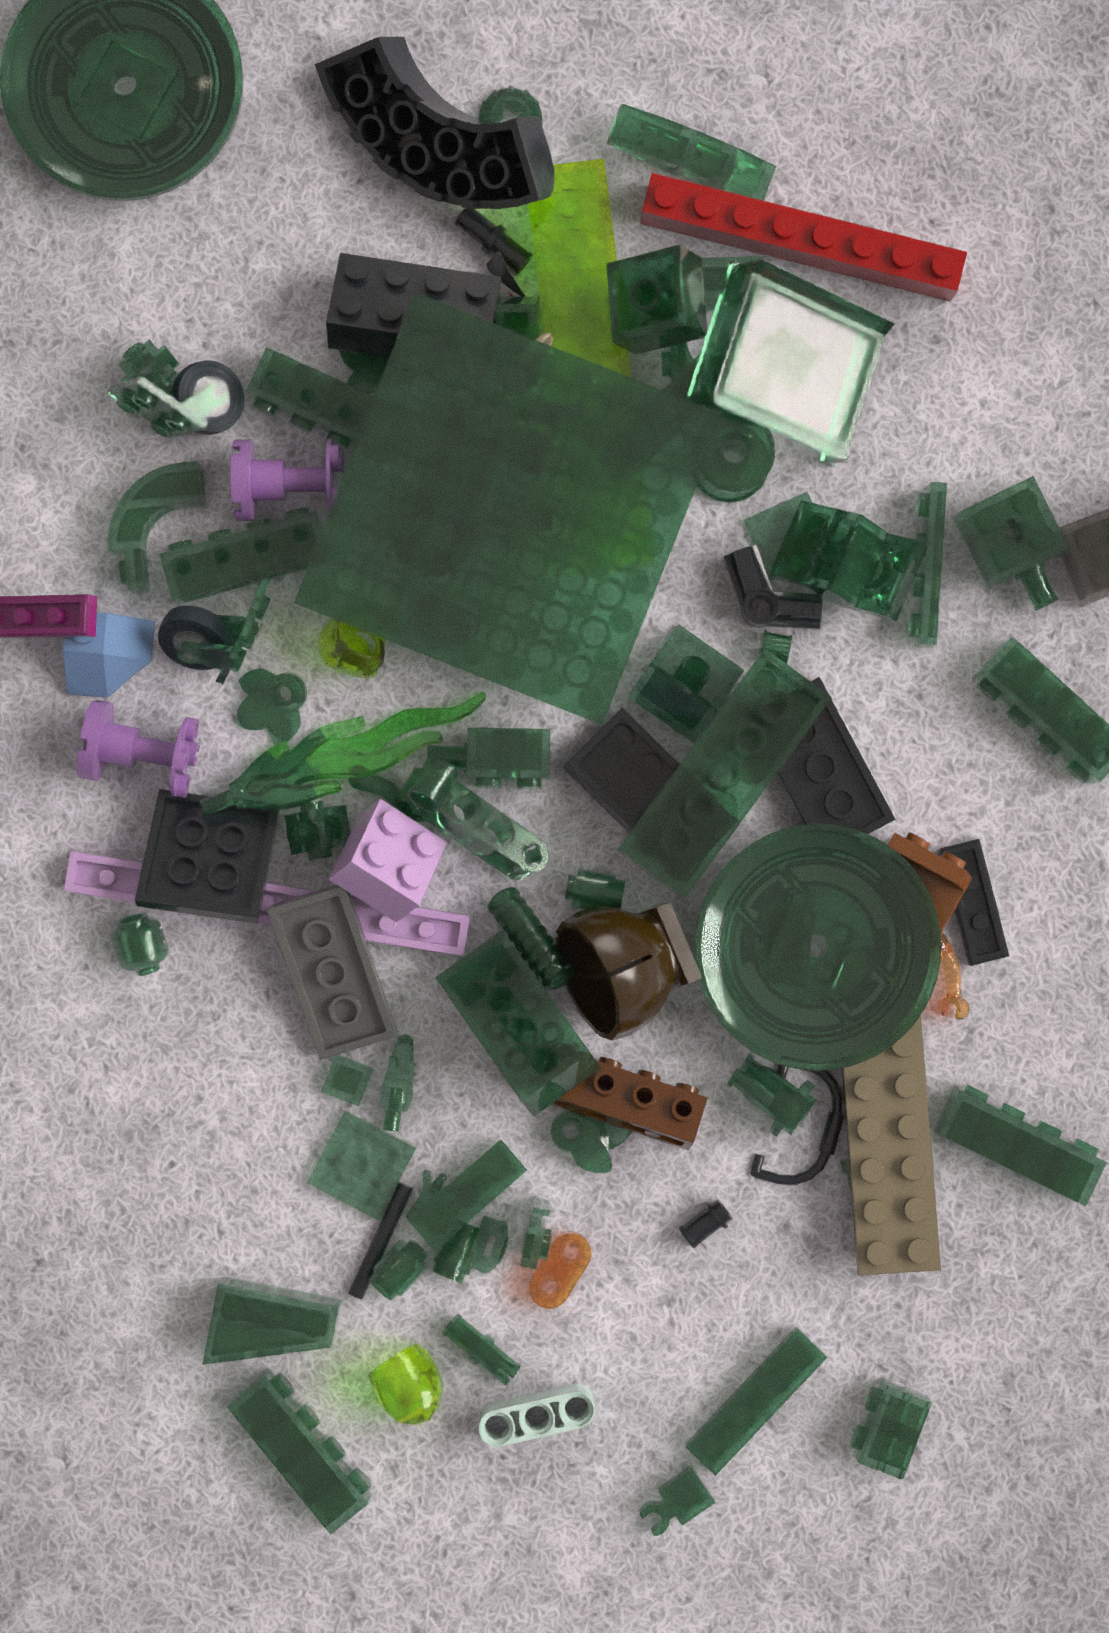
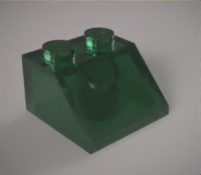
[627,625,744,743]

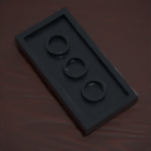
[747,677,896,858]

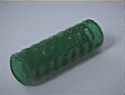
[487,887,575,991]

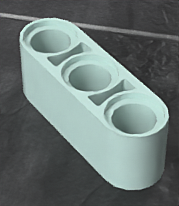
[479,1384,595,1447]

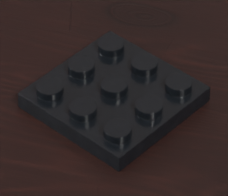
[135,789,280,924]

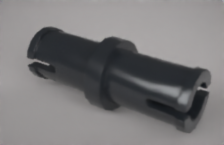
[455,208,533,275]

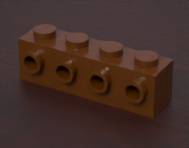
[535,1044,708,1150]

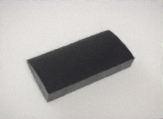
[563,708,737,881]

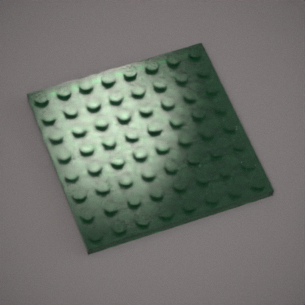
[294,292,725,725]

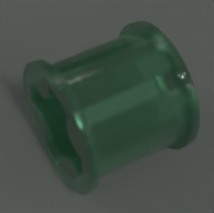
[758,629,792,666]

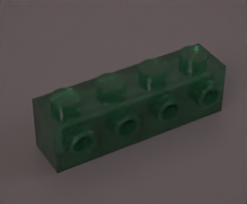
[246,347,416,466]
[159,507,332,605]
[974,636,1109,784]

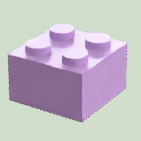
[329,799,447,923]

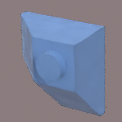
[63,612,155,698]

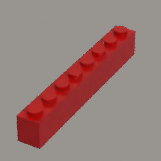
[640,173,967,302]

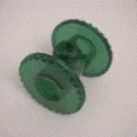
[690,411,775,503]

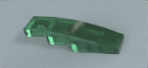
[607,104,777,201]

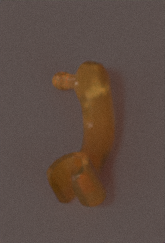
[931,933,970,1020]

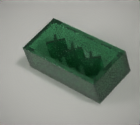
[435,930,601,1117]

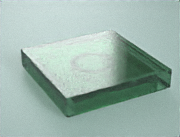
[307,1110,417,1221]

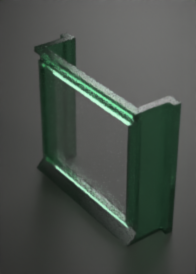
[685,259,895,467]

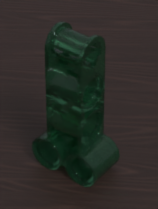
[393,757,549,880]

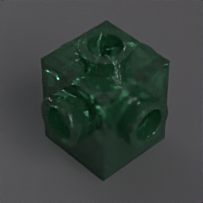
[118,339,179,405]
[284,800,351,861]

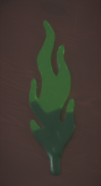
[200,691,486,816]

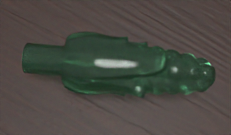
[380,1034,416,1132]

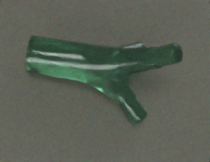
[406,1170,457,1225]

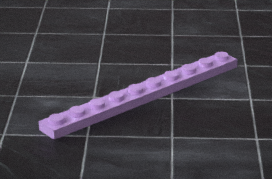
[63,851,470,956]

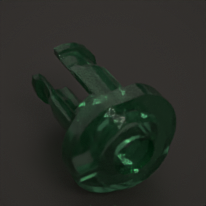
[727,1053,818,1138]

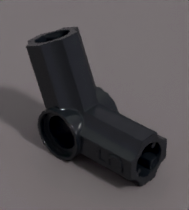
[723,545,823,630]

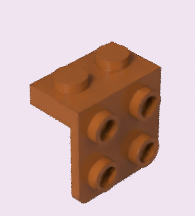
[876,832,973,946]

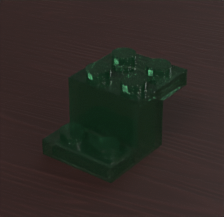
[770,500,928,622]

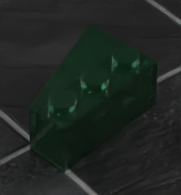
[202,1276,343,1365]

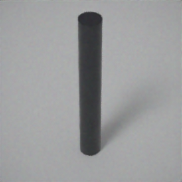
[348,1182,414,1299]

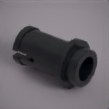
[679,1199,733,1249]

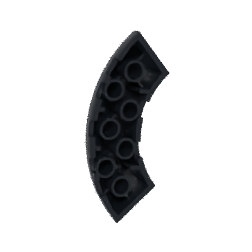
[314,37,555,209]

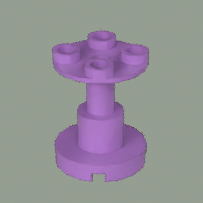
[231,438,345,521]
[77,700,200,798]

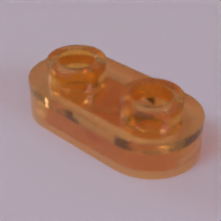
[529,1231,591,1309]

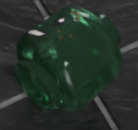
[110,913,169,976]

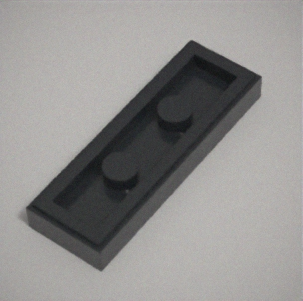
[939,839,1010,966]

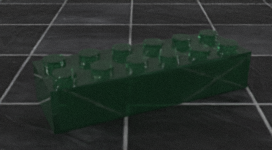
[616,649,832,899]

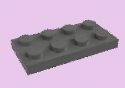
[267,885,398,1060]

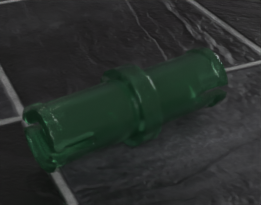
[442,1313,521,1386]

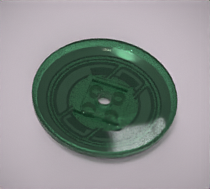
[0,0,244,201]
[694,824,942,1071]

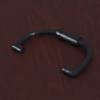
[750,1056,845,1185]

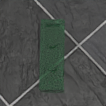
[408,1140,527,1251]

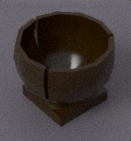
[555,902,702,1041]

